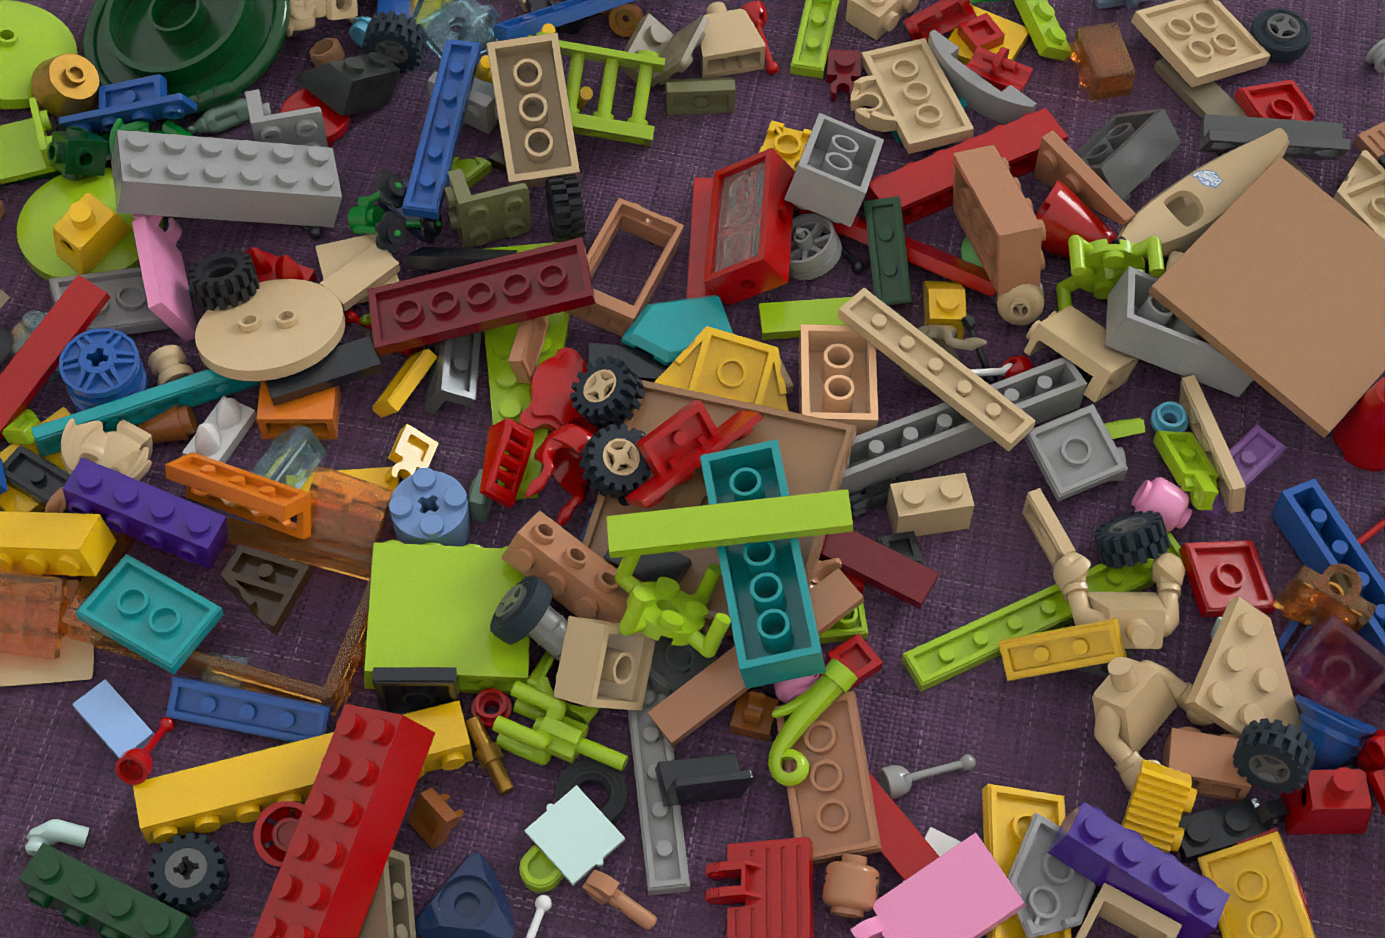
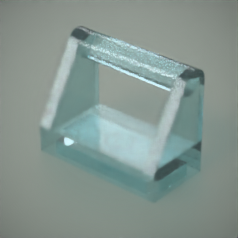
[251,425,327,489]

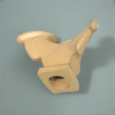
[286,0,358,37]
[61,418,153,481]

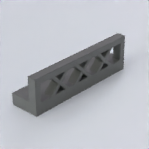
[1200,114,1350,161]
[424,268,481,414]

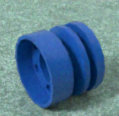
[59,328,151,413]

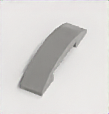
[928,30,1037,124]

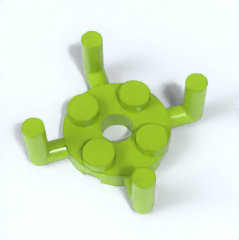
[1056,235,1165,312]
[614,555,731,658]

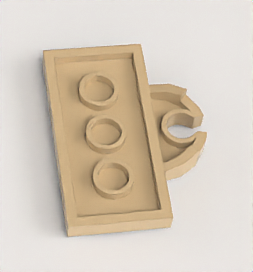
[850,38,974,154]

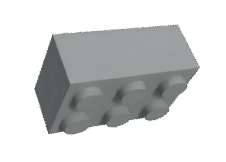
[784,113,884,227]

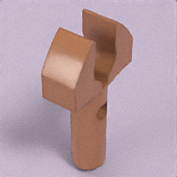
[582,870,657,930]

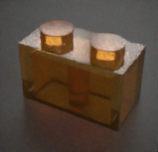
[1070,22,1136,101]

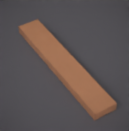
[647,568,864,747]

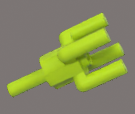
[492,681,628,771]

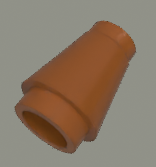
[138,404,198,444]

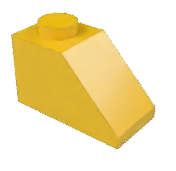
[923,281,966,340]

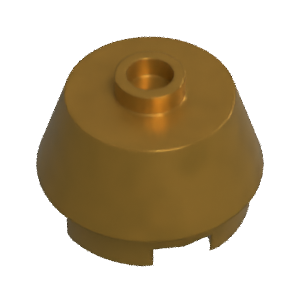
[31,53,99,117]

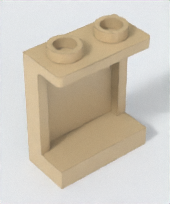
[1024,305,1139,402]

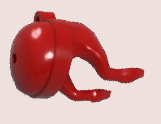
[525,424,593,527]

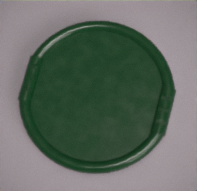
[82,0,291,122]

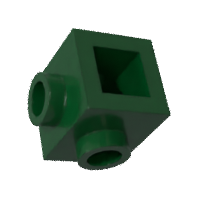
[47,126,108,180]

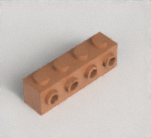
[502,510,629,624]

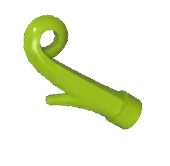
[768,658,858,786]

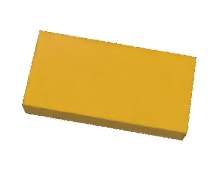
[372,348,437,418]

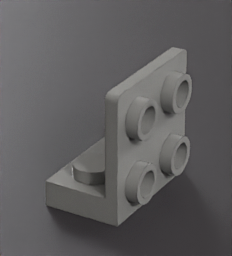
[245,89,328,147]

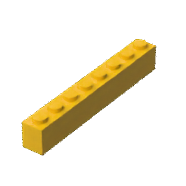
[133,700,473,844]

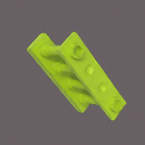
[528,32,666,147]

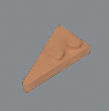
[1033,130,1136,226]

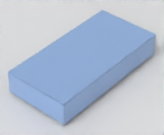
[72,679,154,759]

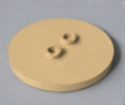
[195,279,345,381]

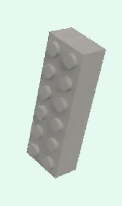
[111,130,342,228]

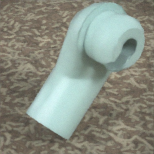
[25,819,89,856]

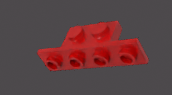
[625,400,763,508]

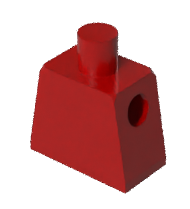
[1280,767,1372,835]

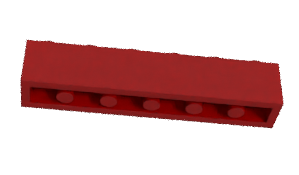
[865,108,1068,226]

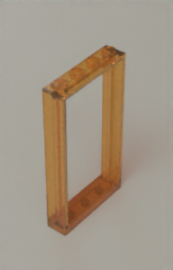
[60,517,372,715]

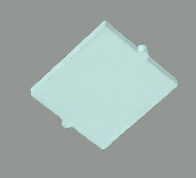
[524,785,625,886]

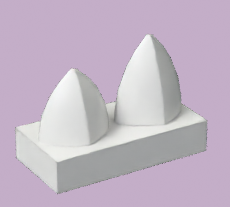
[182,396,257,463]

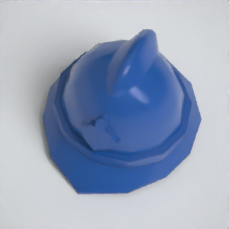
[1295,694,1377,770]

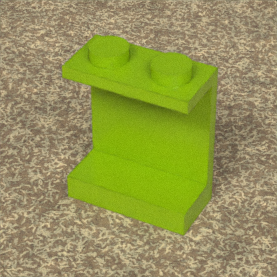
[0,97,56,184]

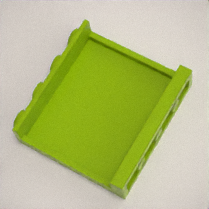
[364,540,529,695]

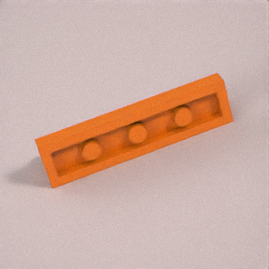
[165,452,311,540]

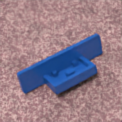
[58,74,197,133]

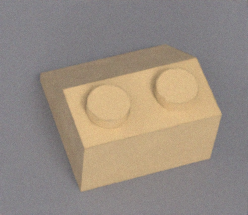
[553,616,656,711]

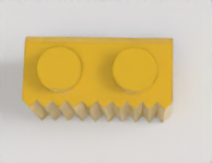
[1121,760,1197,853]

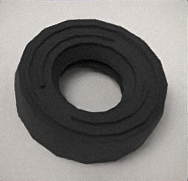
[554,759,628,826]

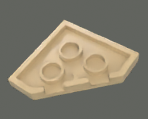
[1185,597,1301,737]

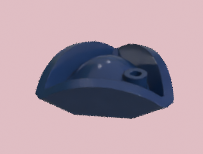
[415,853,515,938]

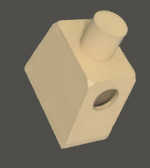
[699,2,766,78]

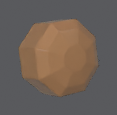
[309,38,345,67]

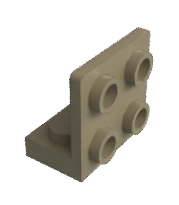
[619,13,709,88]

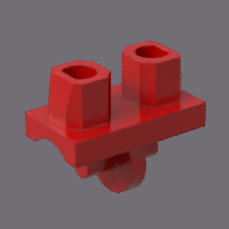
[966,46,1033,93]

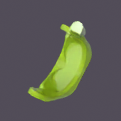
[526,650,601,725]

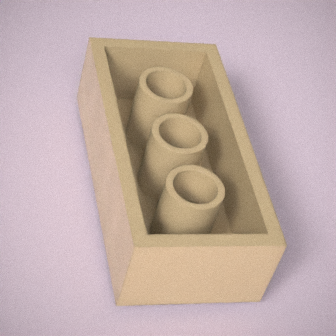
[487,33,580,188]

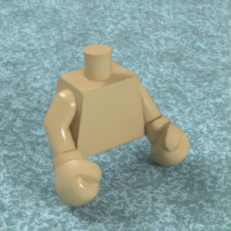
[1053,552,1185,649]
[1092,657,1214,793]

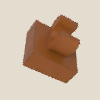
[729,690,779,742]
[407,788,464,849]

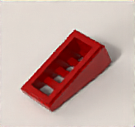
[479,419,535,508]

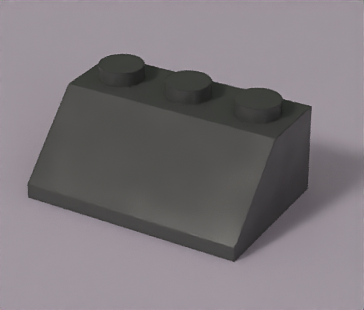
[1075,108,1182,202]

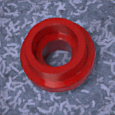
[471,688,512,728]

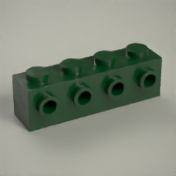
[18,843,197,938]

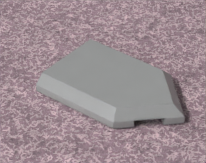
[1007,812,1097,938]

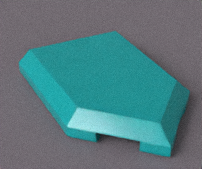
[621,295,733,366]

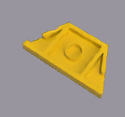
[654,326,789,411]

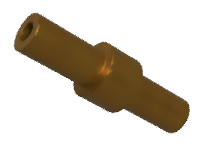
[465,716,515,796]

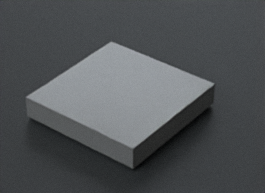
[1024,404,1128,502]

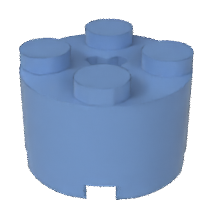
[389,468,471,547]

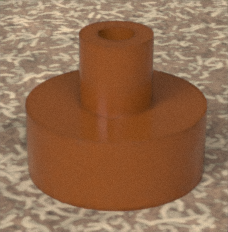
[609,2,643,37]

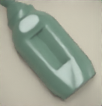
[187,98,250,134]

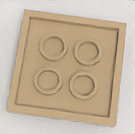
[1131,0,1271,87]

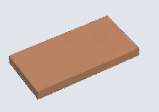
[775,691,882,865]

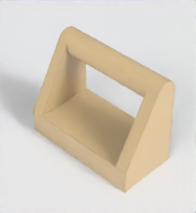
[1076,882,1182,938]

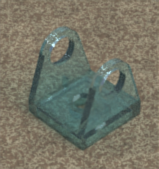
[411,0,503,59]

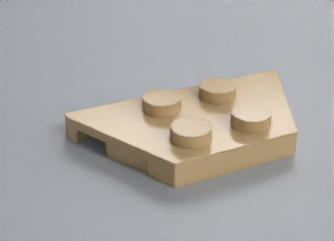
[1333,150,1385,240]

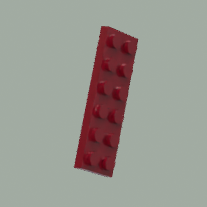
[368,237,596,356]

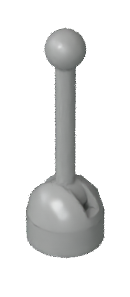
[878,754,976,800]

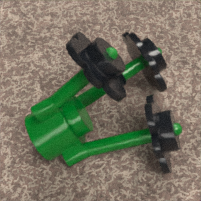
[348,168,442,253]

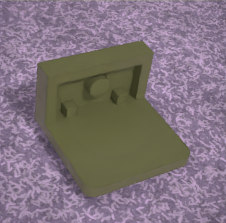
[444,168,531,248]

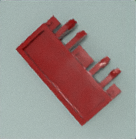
[705,837,814,938]

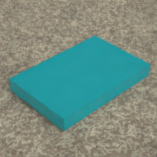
[75,554,224,675]

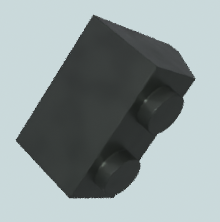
[295,52,401,117]

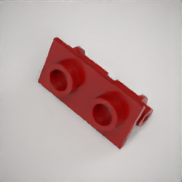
[903,0,977,43]

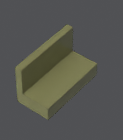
[665,77,736,115]

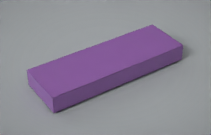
[1187,424,1286,521]

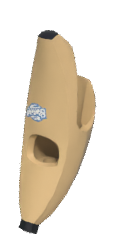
[1110,128,1290,261]

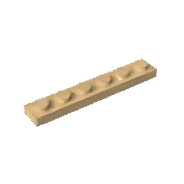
[838,288,1036,452]

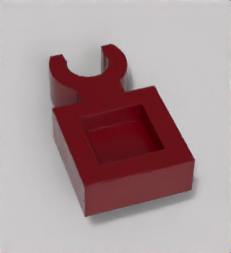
[826,49,862,103]

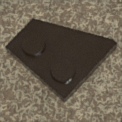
[221,544,312,635]

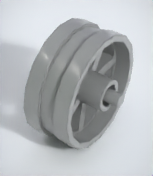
[789,213,842,280]

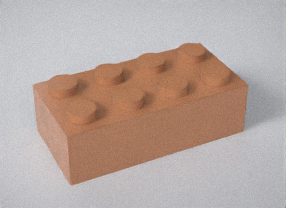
[953,145,1046,294]

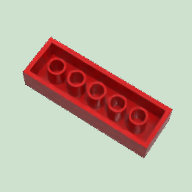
[253,704,435,938]

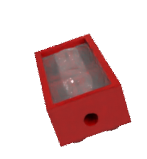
[703,148,795,306]

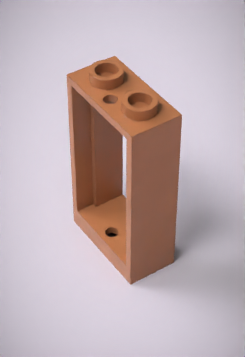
[564,198,684,337]

